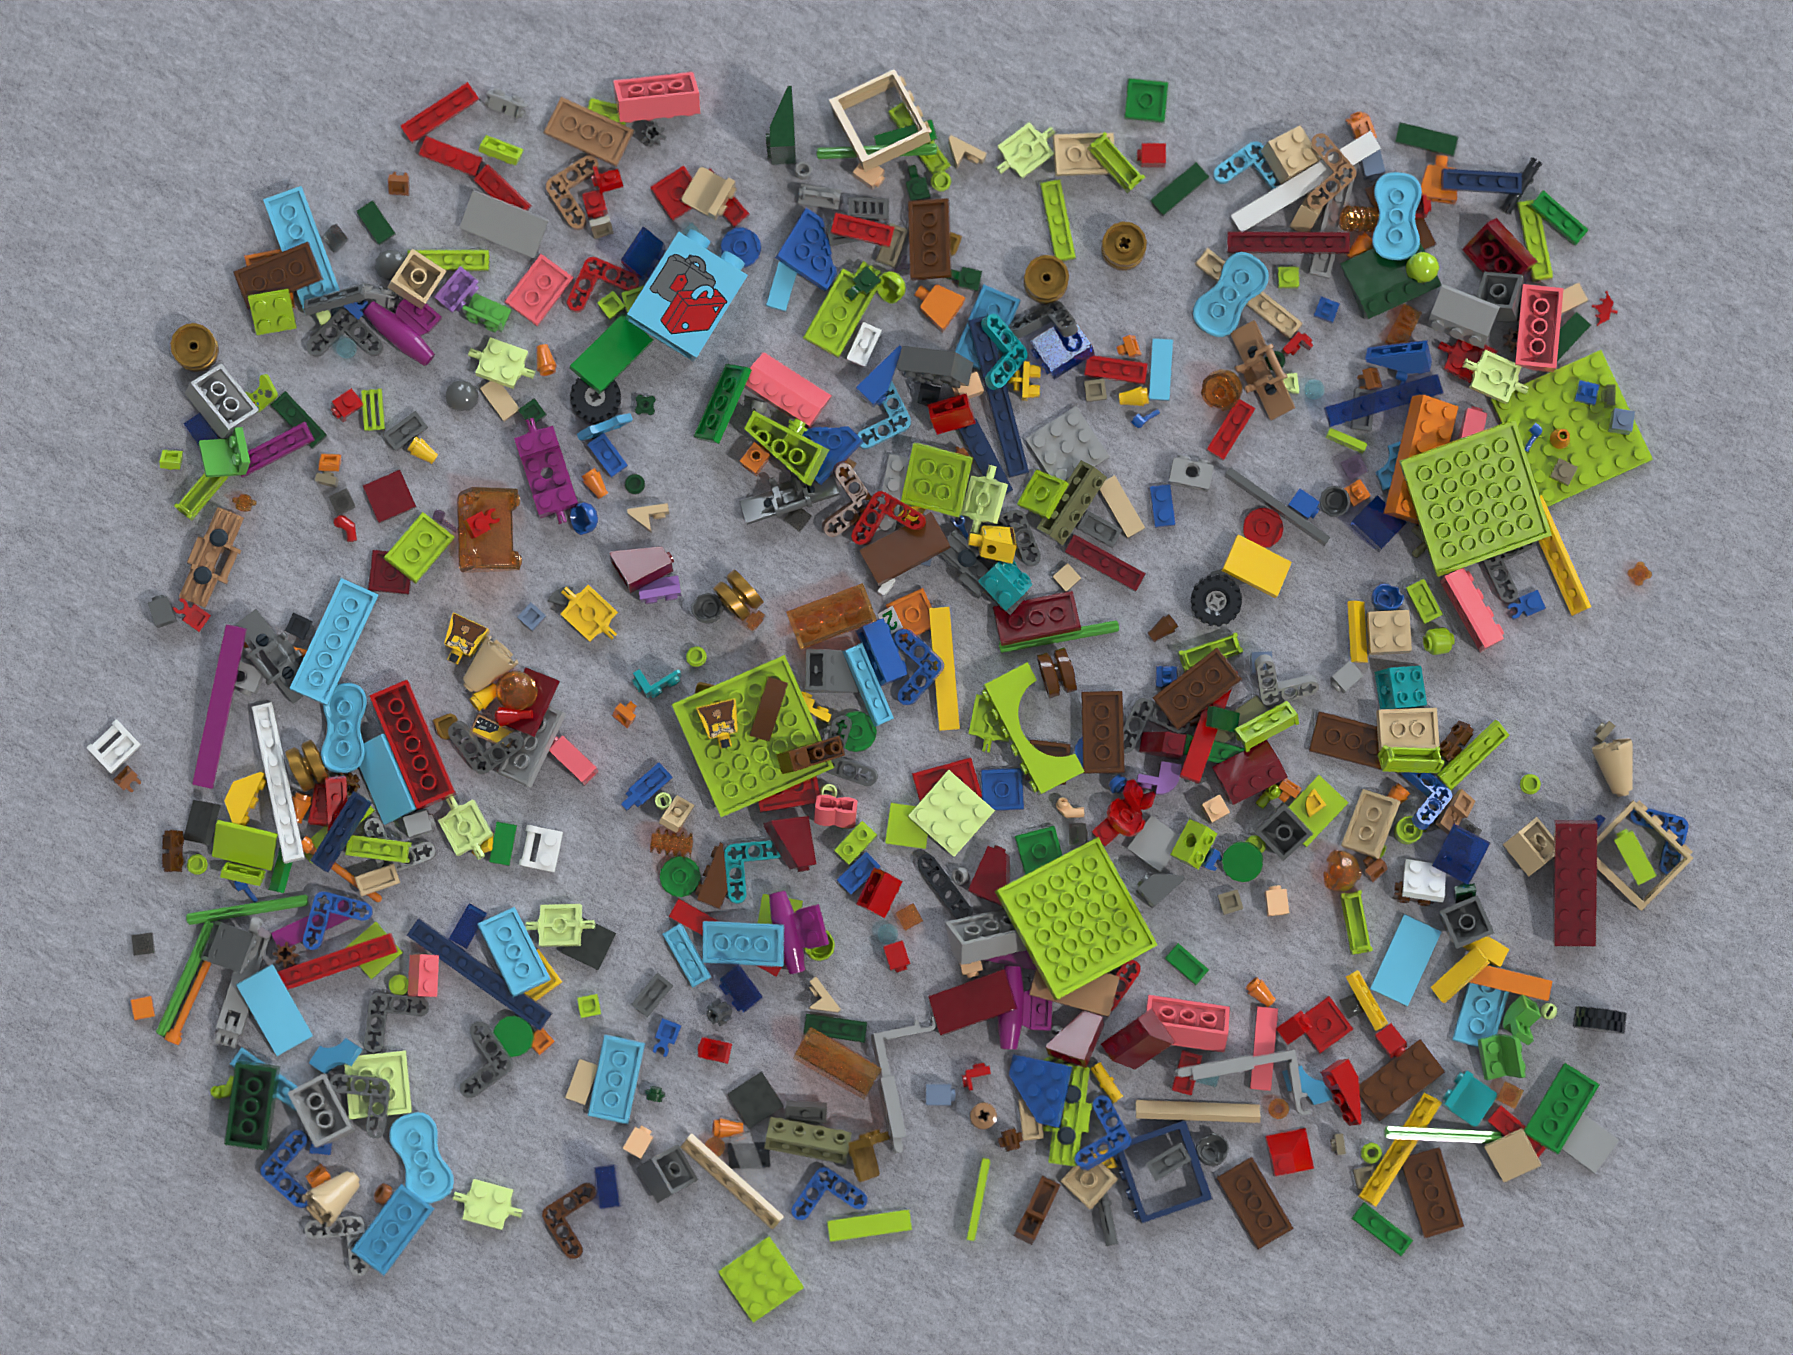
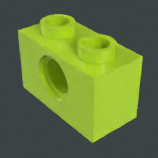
[1170,819,1217,870]
[834,821,877,866]

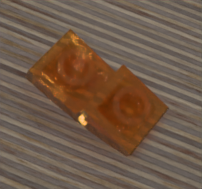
[1385,304,1422,345]

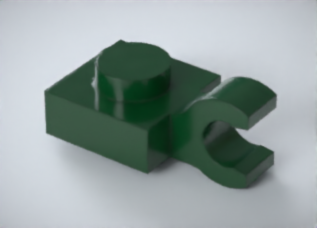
[905,164,931,201]
[846,266,881,301]
[945,267,982,292]

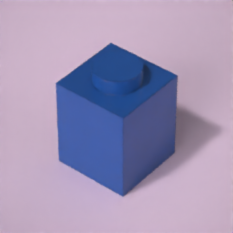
[1287,488,1320,520]

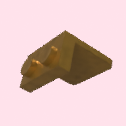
[848,1129,890,1182]

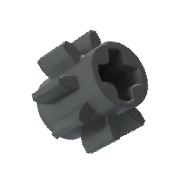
[641,122,666,148]
[707,999,732,1026]

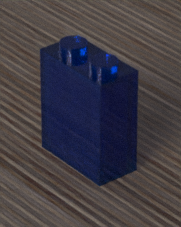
[1030,323,1095,380]
[594,1165,623,1209]

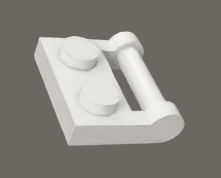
[86,719,142,774]
[518,825,563,873]

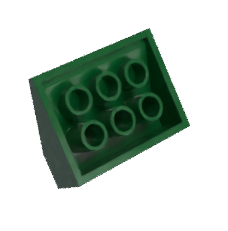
[766,86,796,165]
[1340,243,1442,319]

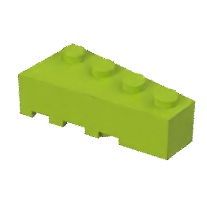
[744,411,829,486]

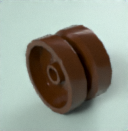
[1037,647,1077,699]

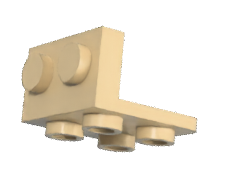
[682,167,737,221]

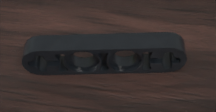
[918,854,973,919]

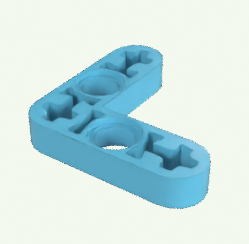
[1213,141,1279,190]
[857,382,911,449]

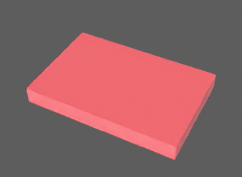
[504,254,574,327]

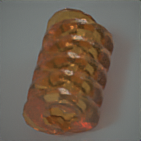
[1339,205,1379,233]
[650,828,694,859]

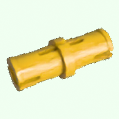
[1090,1062,1124,1103]

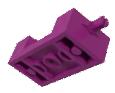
[514,418,578,525]

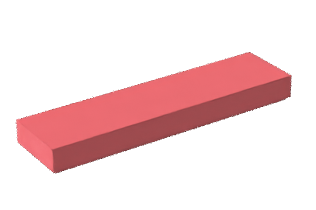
[1250,1007,1278,1091]

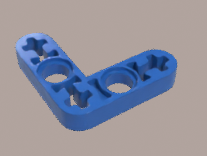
[894,629,944,705]
[1401,772,1452,830]
[1629,808,1689,875]
[303,891,373,950]
[1075,1096,1131,1170]
[260,1130,308,1208]
[792,1167,867,1220]

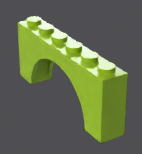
[981,662,1085,795]

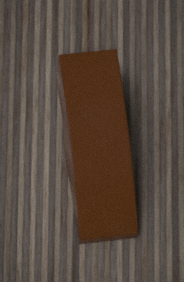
[749,677,788,742]
[1013,1176,1061,1245]

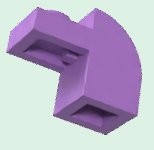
[1136,761,1182,796]

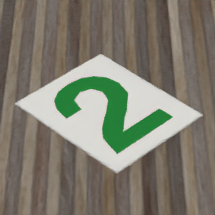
[878,606,903,634]

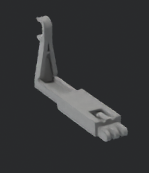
[215,917,272,1049]
[870,1016,937,1154]
[1174,1049,1311,1115]

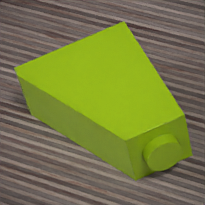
[1614,828,1657,885]

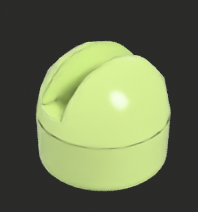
[315,310,331,326]
[820,784,837,797]
[655,792,672,810]
[1540,1003,1557,1020]

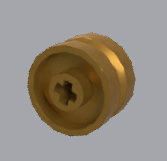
[1101,222,1147,271]
[1024,255,1069,304]
[170,323,219,372]
[713,569,764,622]
[285,739,330,792]

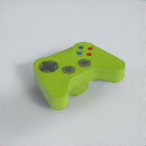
[245,374,278,412]

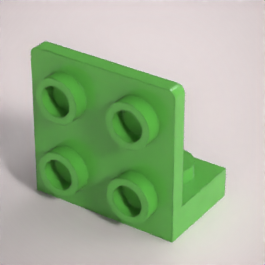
[462,293,512,333]
[199,427,250,477]
[1477,1034,1526,1080]

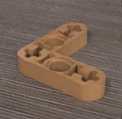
[1307,133,1356,209]
[546,156,599,230]

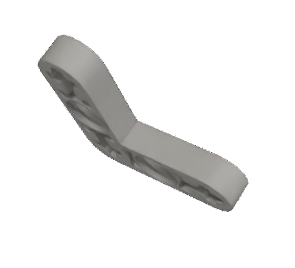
[1255,654,1319,706]
[364,818,436,873]
[304,1216,369,1276]

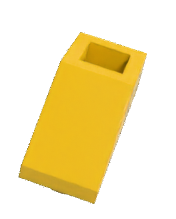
[224,772,267,826]

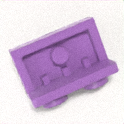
[434,266,479,313]
[639,576,682,604]

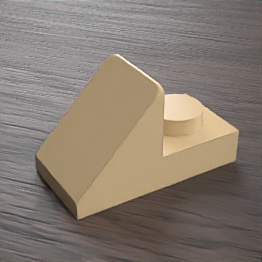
[948,135,987,169]
[1290,192,1324,232]
[627,503,669,533]
[659,795,695,833]
[809,977,841,1013]

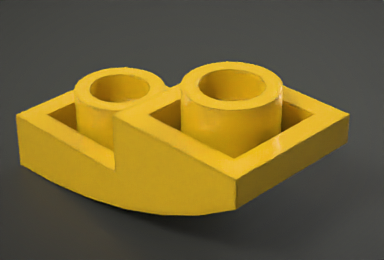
[801,691,832,724]
[1463,936,1509,967]

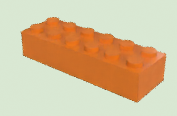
[1384,395,1458,525]

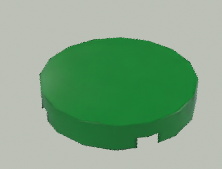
[836,711,877,753]
[1222,841,1263,882]
[660,856,701,897]
[494,1016,535,1057]

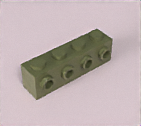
[1037,460,1107,545]
[764,1117,852,1164]

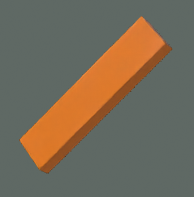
[1468,965,1553,1001]

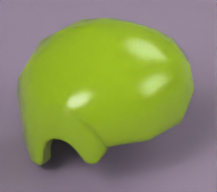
[1406,252,1439,283]
[876,271,906,304]
[804,930,835,961]

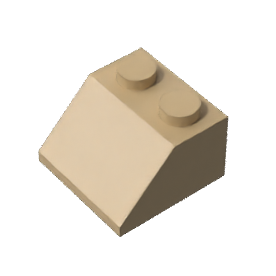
[1503,817,1554,876]

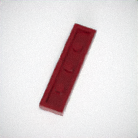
[1064,534,1146,592]

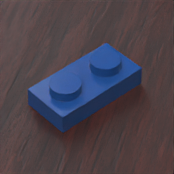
[587,433,628,478]
[1150,484,1175,528]
[837,851,881,895]

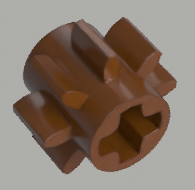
[1502,328,1518,353]
[337,772,360,796]
[273,942,299,968]
[998,1128,1024,1152]

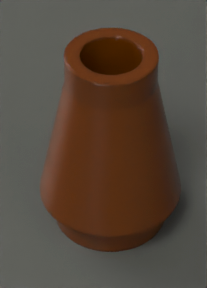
[1148,614,1179,642]

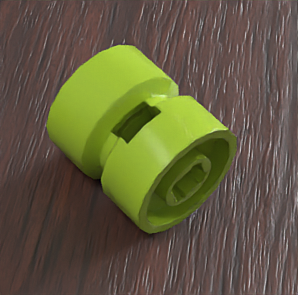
[1393,816,1423,845]

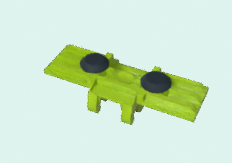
[1043,1064,1093,1167]

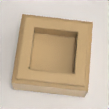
[1052,563,1081,592]

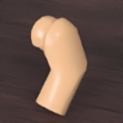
[1056,797,1084,818]

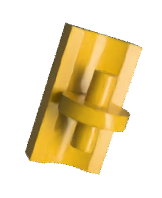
[1008,361,1041,401]

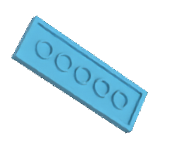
[263,186,340,315]
[290,578,379,706]

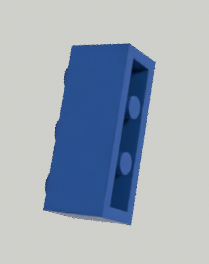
[856,618,907,686]

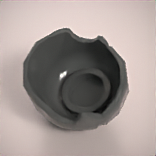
[375,250,406,281]
[445,381,479,411]
[1319,485,1351,517]
[691,593,724,624]
[1196,1133,1229,1167]

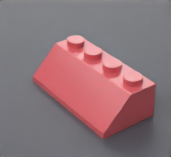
[613,72,700,123]
[1515,284,1564,372]
[744,352,832,428]
[1440,568,1504,652]
[1146,995,1230,1052]

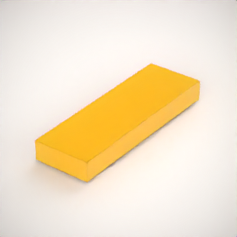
[1347,600,1368,663]
[1430,946,1490,1003]
[1346,970,1388,1031]

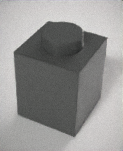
[148,595,178,628]

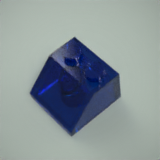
[621,227,666,281]
[1349,495,1407,552]
[1432,824,1490,885]
[719,964,764,1013]

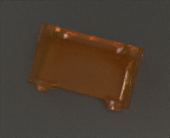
[457,487,522,573]

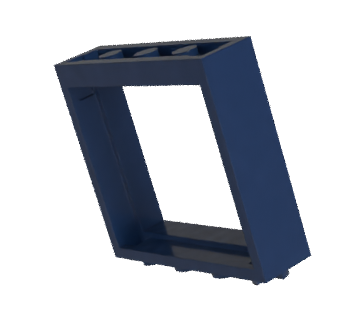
[1114,1120,1213,1223]

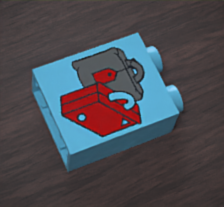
[625,229,748,362]

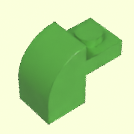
[1503,994,1541,1046]

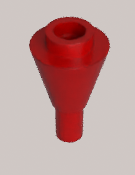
[495,706,533,727]

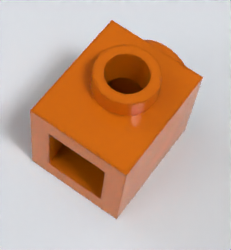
[739,442,771,476]

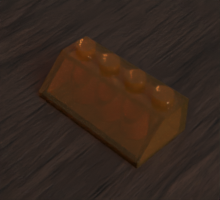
[786,583,877,650]
[793,1027,882,1100]

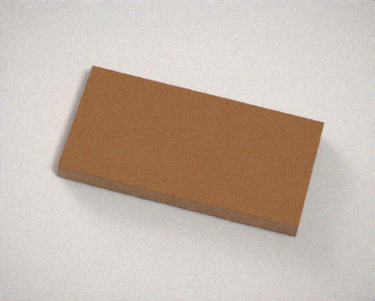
[543,97,634,167]
[1029,967,1120,1017]

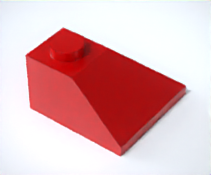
[1265,1128,1314,1177]

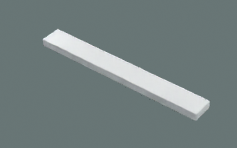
[1231,131,1381,232]
[252,702,305,864]

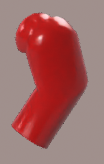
[333,515,357,542]

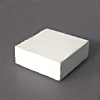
[877,578,896,597]

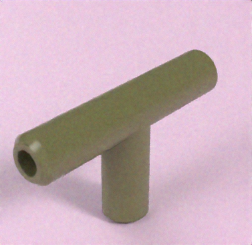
[1411,525,1427,558]

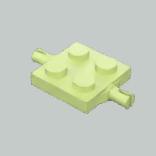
[996,122,1056,179]
[468,337,536,389]
[1463,350,1529,404]
[961,465,1008,534]
[438,796,493,860]
[525,904,595,947]
[453,1179,523,1230]

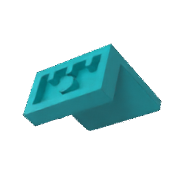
[1374,665,1427,710]

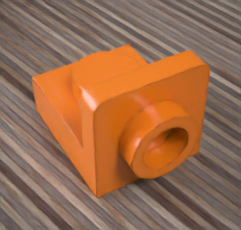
[1346,112,1377,140]

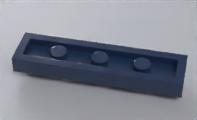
[1441,169,1522,195]
[958,418,1013,495]
[310,791,372,873]

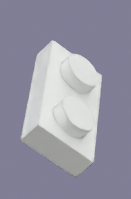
[847,322,882,368]

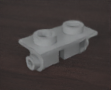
[484,88,529,119]
[798,184,841,210]
[357,283,397,310]

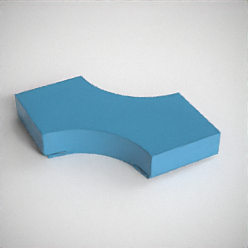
[577,413,633,441]
[1376,441,1401,491]
[309,1038,363,1074]
[1282,1066,1333,1105]

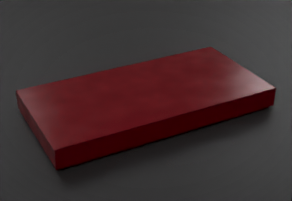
[993,591,1081,646]
[928,969,1018,1036]

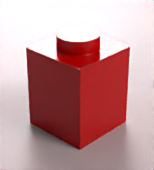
[1137,143,1166,168]
[883,940,910,973]
[1275,1010,1313,1045]
[1375,1023,1407,1059]

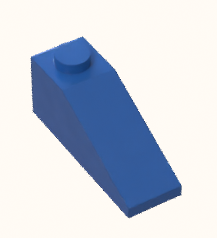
[1365,340,1432,374]
[856,345,902,408]

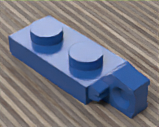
[621,762,673,811]

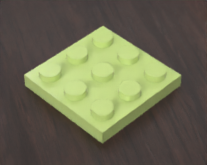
[908,770,995,857]
[344,1051,412,1119]

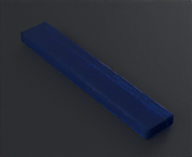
[1324,374,1444,427]

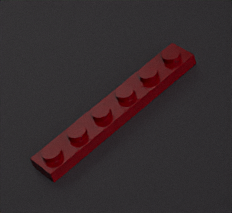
[1227,232,1350,254]

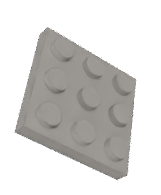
[1025,406,1110,482]

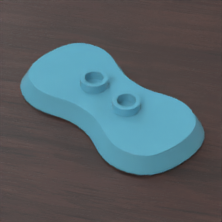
[1372,172,1422,260]
[1193,252,1269,337]
[321,683,367,773]
[389,1112,454,1204]

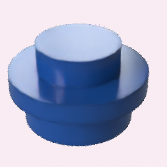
[1108,774,1127,793]

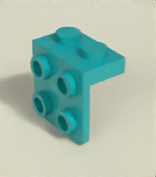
[978,560,1032,611]
[632,669,682,699]
[1441,1070,1497,1127]

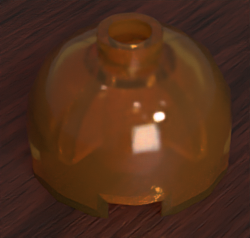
[1201,369,1242,411]
[496,671,538,711]
[1323,850,1361,891]

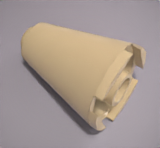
[463,636,519,692]
[1592,738,1633,797]
[302,1171,360,1227]

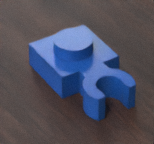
[1507,590,1546,619]
[653,1018,682,1057]

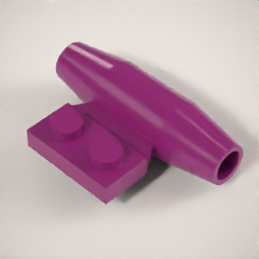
[364,299,442,366]
[769,890,829,975]
[998,966,1052,1050]

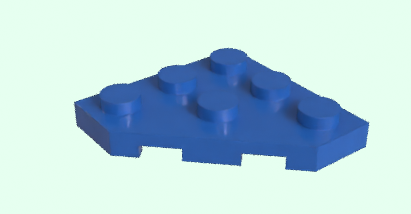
[775,208,837,291]
[792,426,864,485]
[1009,1054,1072,1127]

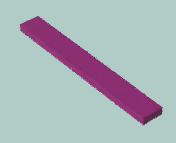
[192,624,247,789]

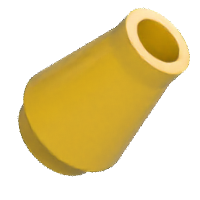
[1119,386,1149,406]
[407,437,439,464]
[469,683,500,712]

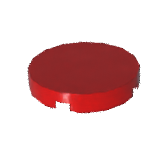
[1243,507,1284,548]
[1107,798,1145,837]

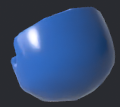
[570,502,598,535]
[1371,584,1404,611]

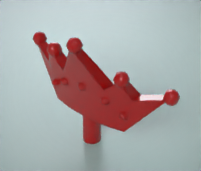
[1592,291,1618,326]

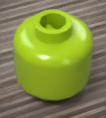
[1423,627,1455,655]

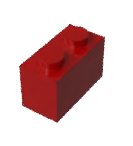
[928,393,976,435]
[856,868,903,918]

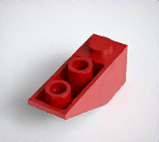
[1320,1059,1362,1126]

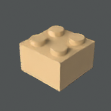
[1260,125,1321,185]
[387,249,446,310]
[1366,610,1412,655]

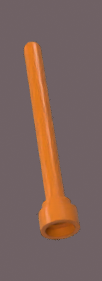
[302,836,382,902]
[164,960,211,1046]

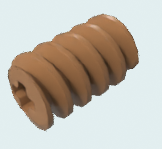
[970,1102,997,1129]

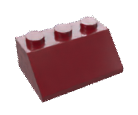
[1462,218,1538,276]
[1212,740,1288,805]
[1101,1008,1175,1070]

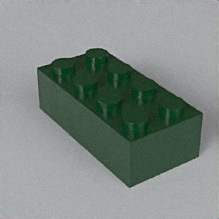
[224,1060,281,1151]

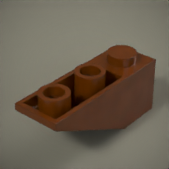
[776,736,845,774]
[695,842,728,910]

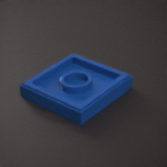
[981,768,1024,811]

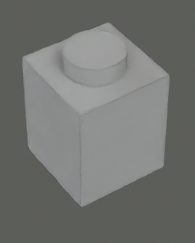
[1330,661,1364,694]
[403,810,436,839]

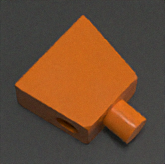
[1420,155,1457,205]
[914,284,966,333]

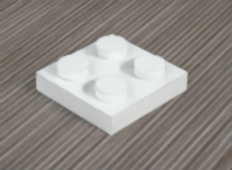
[1402,859,1446,902]

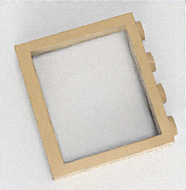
[829,69,932,172]
[1597,800,1693,911]

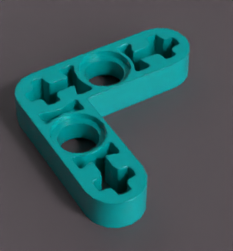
[981,314,1028,390]
[724,840,781,904]

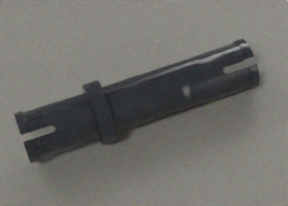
[1499,157,1542,215]

